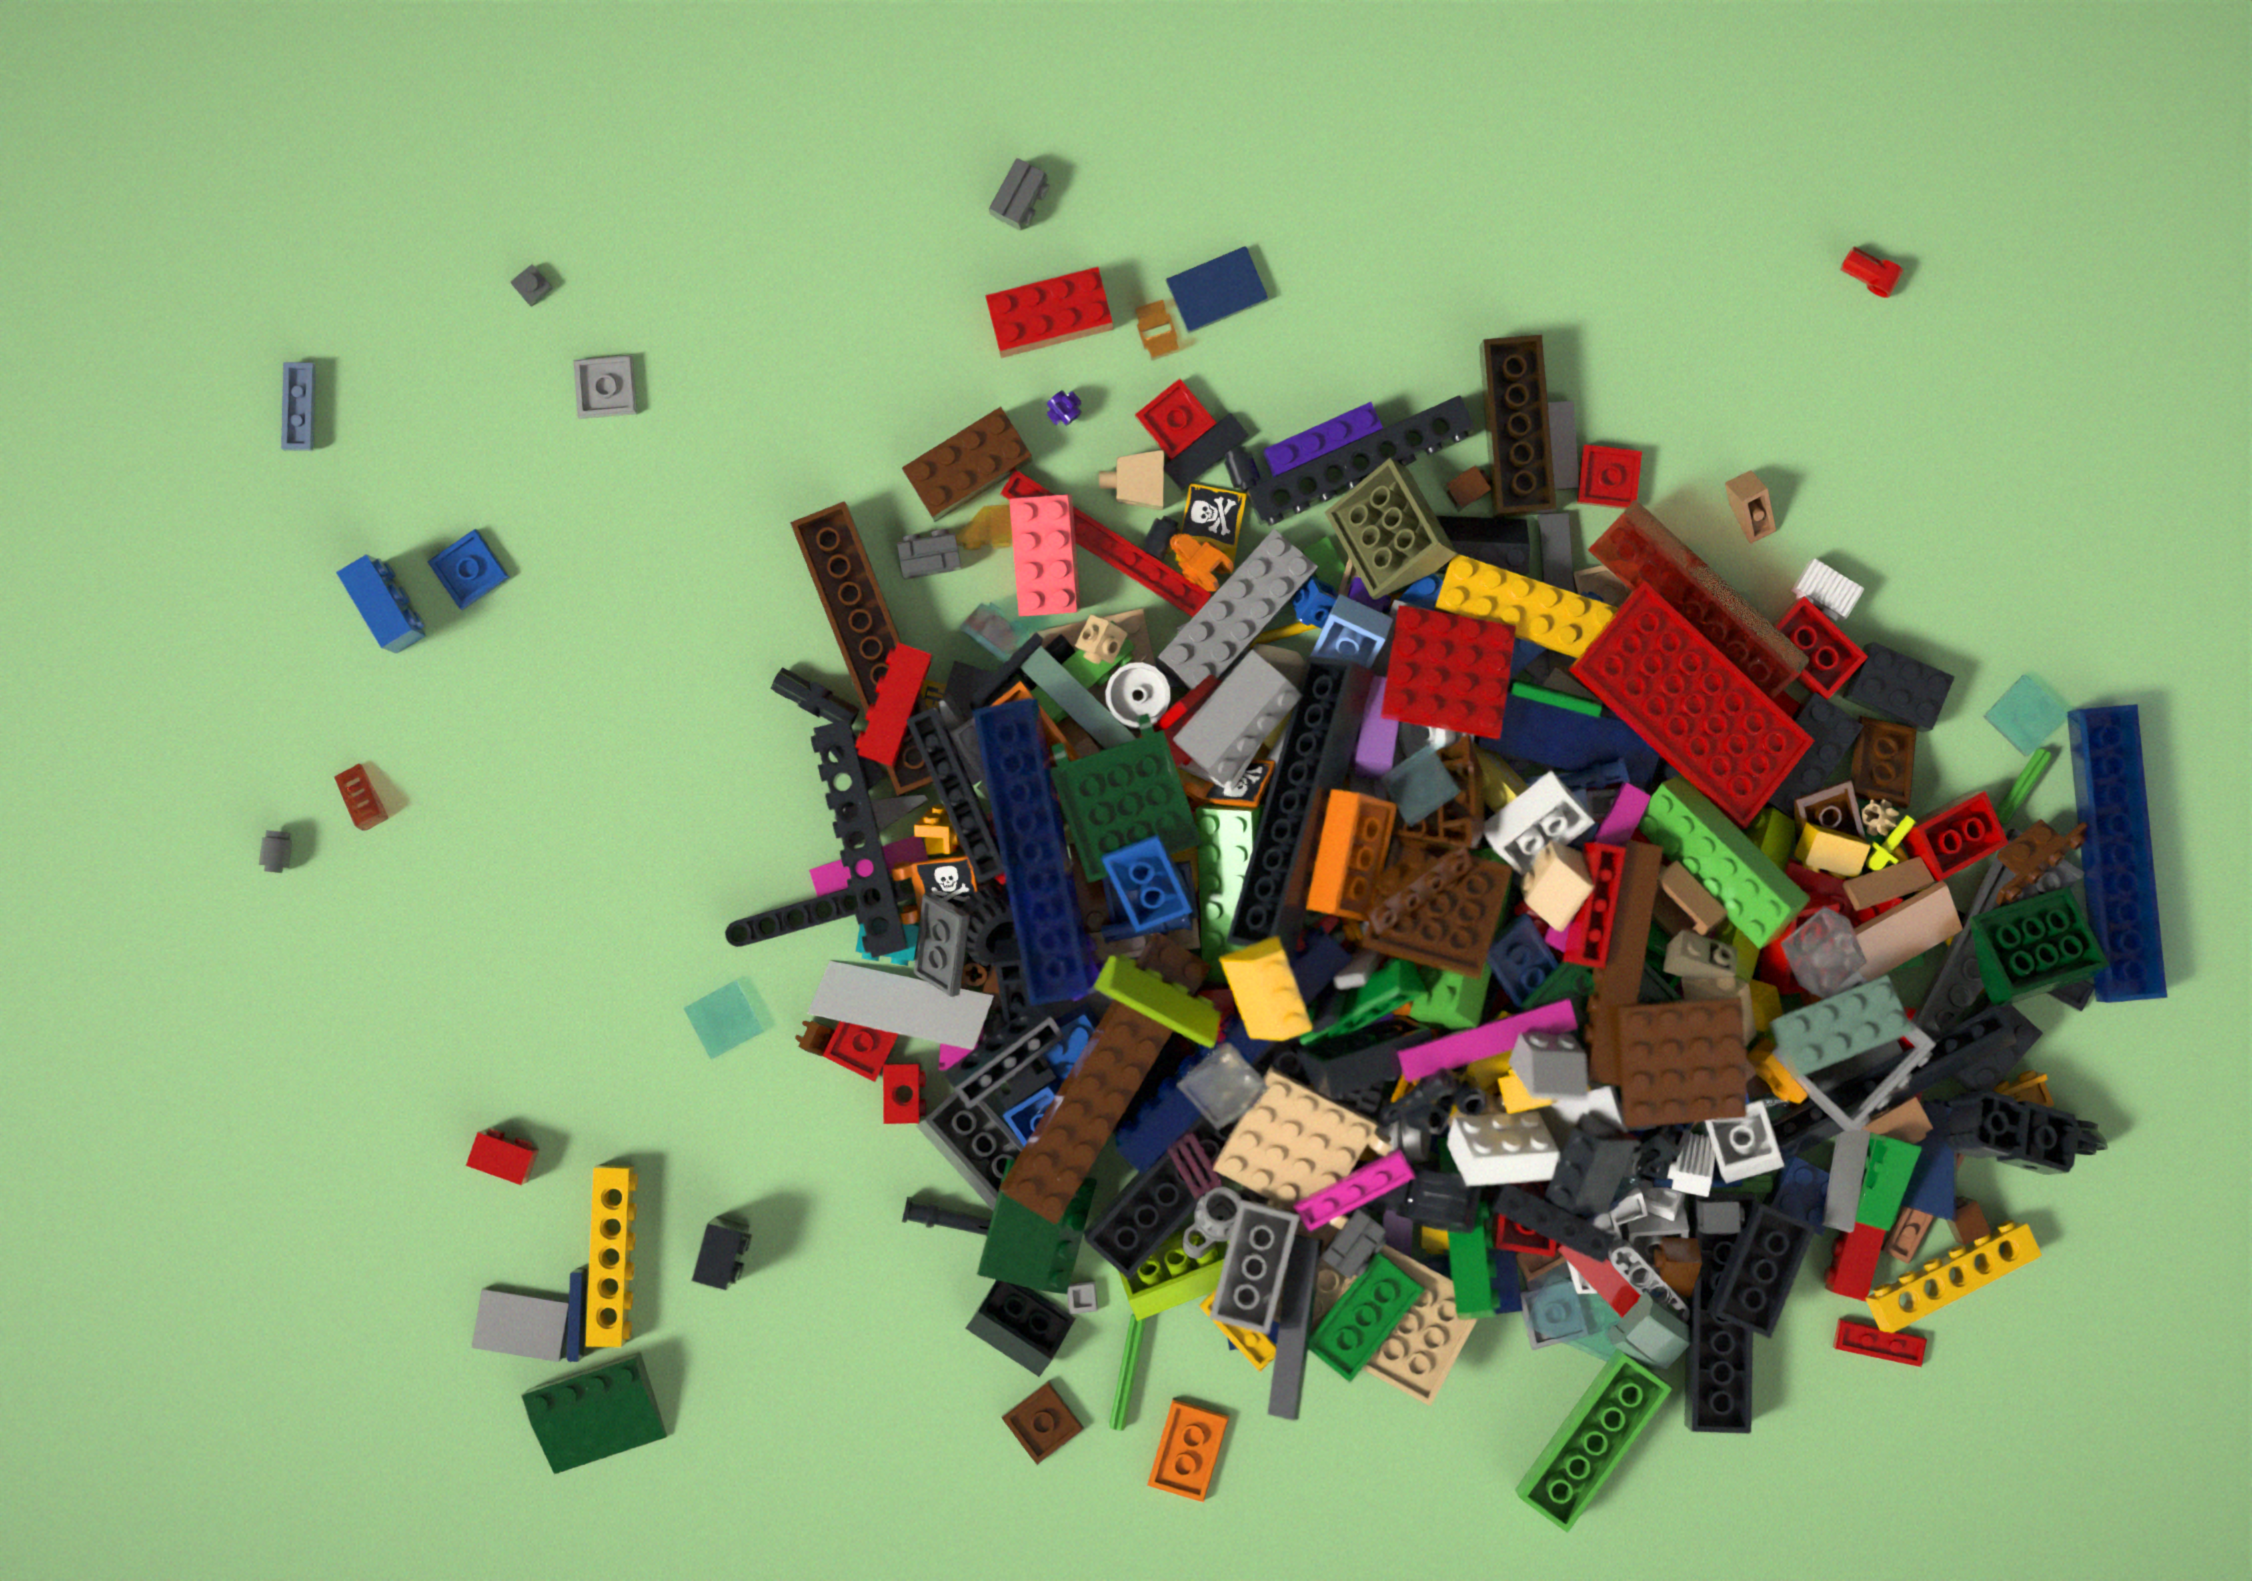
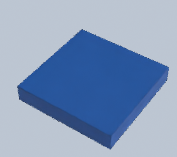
[427,529,510,610]

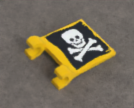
[1175,483,1247,566]

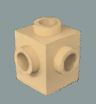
[1075,614,1128,665]

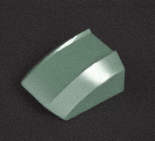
[1606,1291,1691,1369]

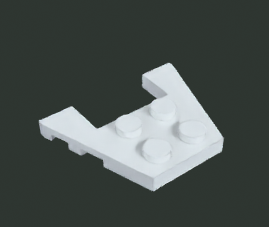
[1567,1187,1665,1294]

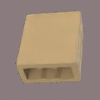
[1681,976,1757,1047]

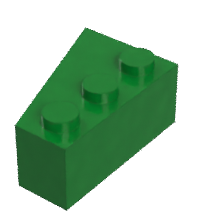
[1855,1132,1922,1231]

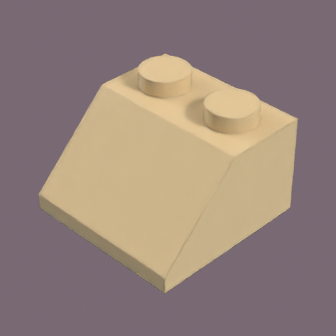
[1520,840,1593,932]

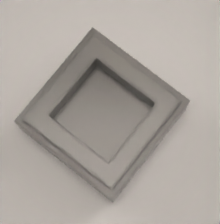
[1067,1281,1098,1314]

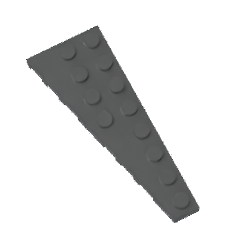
[1911,828,2085,1039]

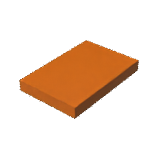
[1147,1399,1229,1503]

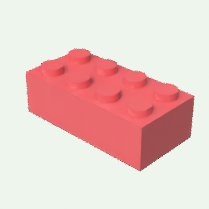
[1009,494,1081,617]

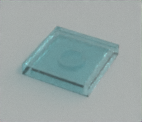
[1983,674,2068,756]
[1381,743,1460,826]
[683,980,764,1060]

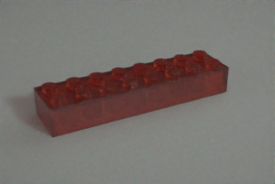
[1588,499,1810,700]

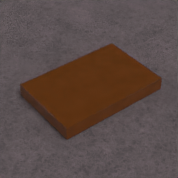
[1851,715,1917,809]

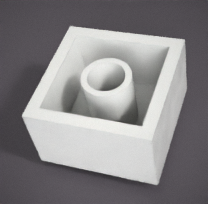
[1705,1101,1784,1183]

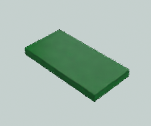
[1308,1251,1425,1383]

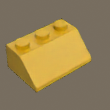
[1220,937,1312,1040]

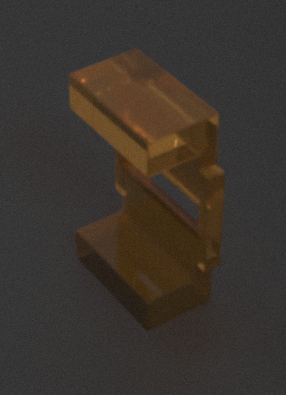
[1135,299,1179,361]

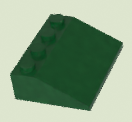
[1969,886,2109,1007]
[977,1159,1097,1295]
[521,1352,667,1474]

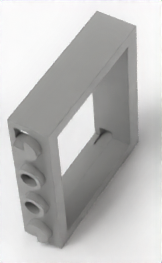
[1770,968,1936,1132]

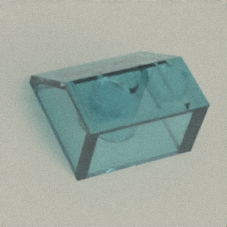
[960,602,1030,663]

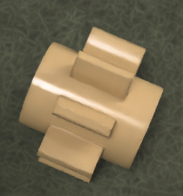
[1861,799,1899,836]

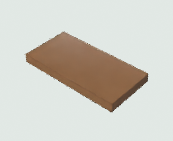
[1839,881,1963,982]

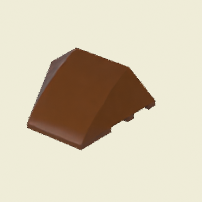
[1386,734,1485,848]

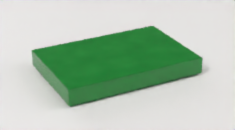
[1509,678,1602,717]

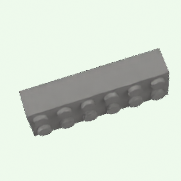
[1156,529,1318,692]

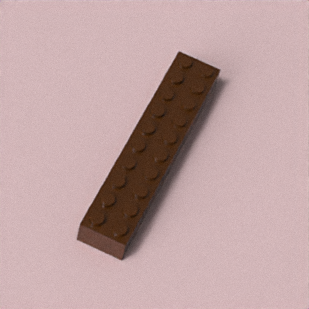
[790,501,934,797]
[999,933,1211,1224]

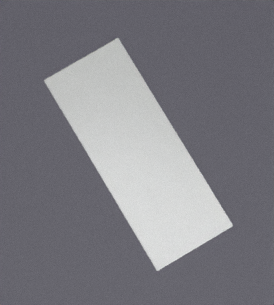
[807,961,994,1050]

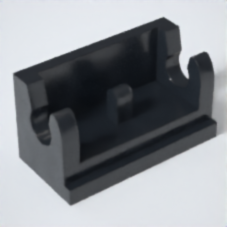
[1637,1122,1694,1162]

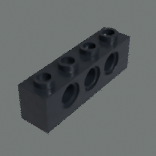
[943,1002,1065,1109]
[1488,1183,1616,1264]

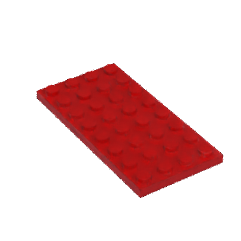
[1569,581,1815,829]

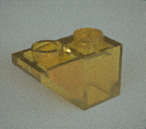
[956,504,1013,551]

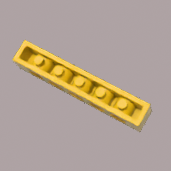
[586,1165,638,1347]
[1865,1220,2042,1333]

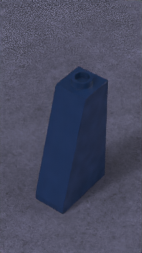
[1899,1098,1957,1223]

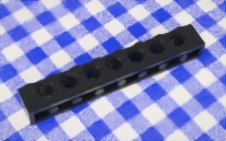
[1246,395,1474,526]
[810,719,909,958]

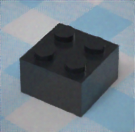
[692,1217,752,1291]

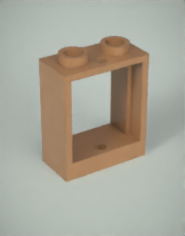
[1651,861,1728,940]

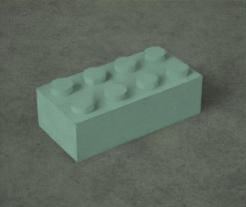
[1768,975,1913,1079]

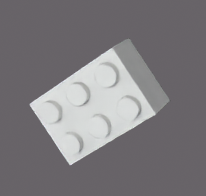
[1484,771,1595,877]
[1447,1111,1559,1185]

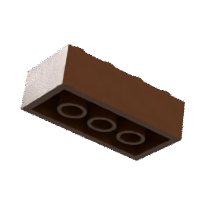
[902,406,1033,522]

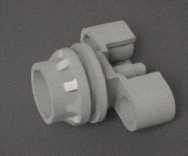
[1183,1187,1256,1258]

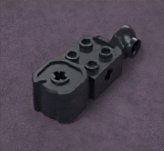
[1944,1090,2108,1175]
[1348,1159,1481,1234]

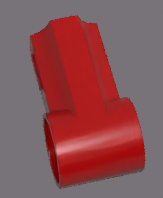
[1840,246,1904,298]

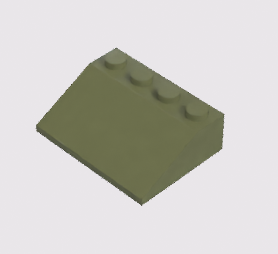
[1325,458,1457,600]

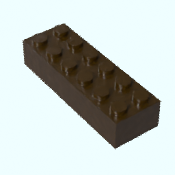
[1479,335,1557,518]

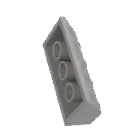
[1173,650,1302,786]
[1210,1200,1299,1334]

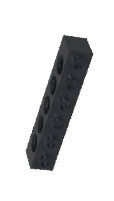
[906,707,1011,883]

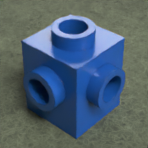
[1291,576,1338,629]

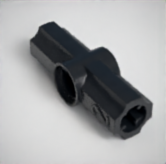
[770,667,860,725]

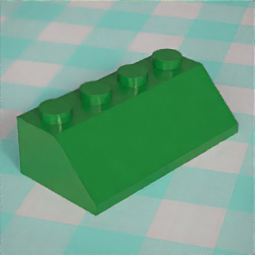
[1300,957,1428,1045]

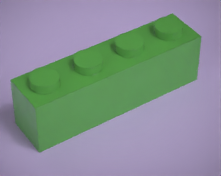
[1031,620,1136,725]

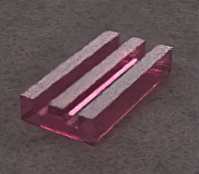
[1166,1132,1222,1199]

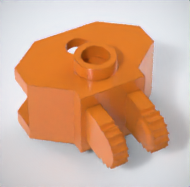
[1169,533,1235,591]

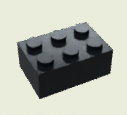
[1842,642,1955,732]
[1952,994,2043,1092]

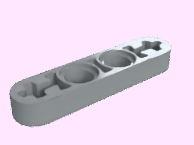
[1607,1239,1690,1322]

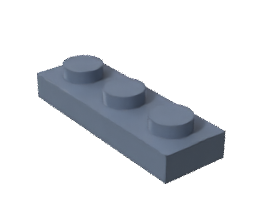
[281,362,316,451]

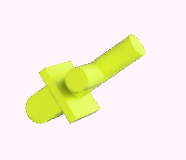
[1866,815,1916,870]

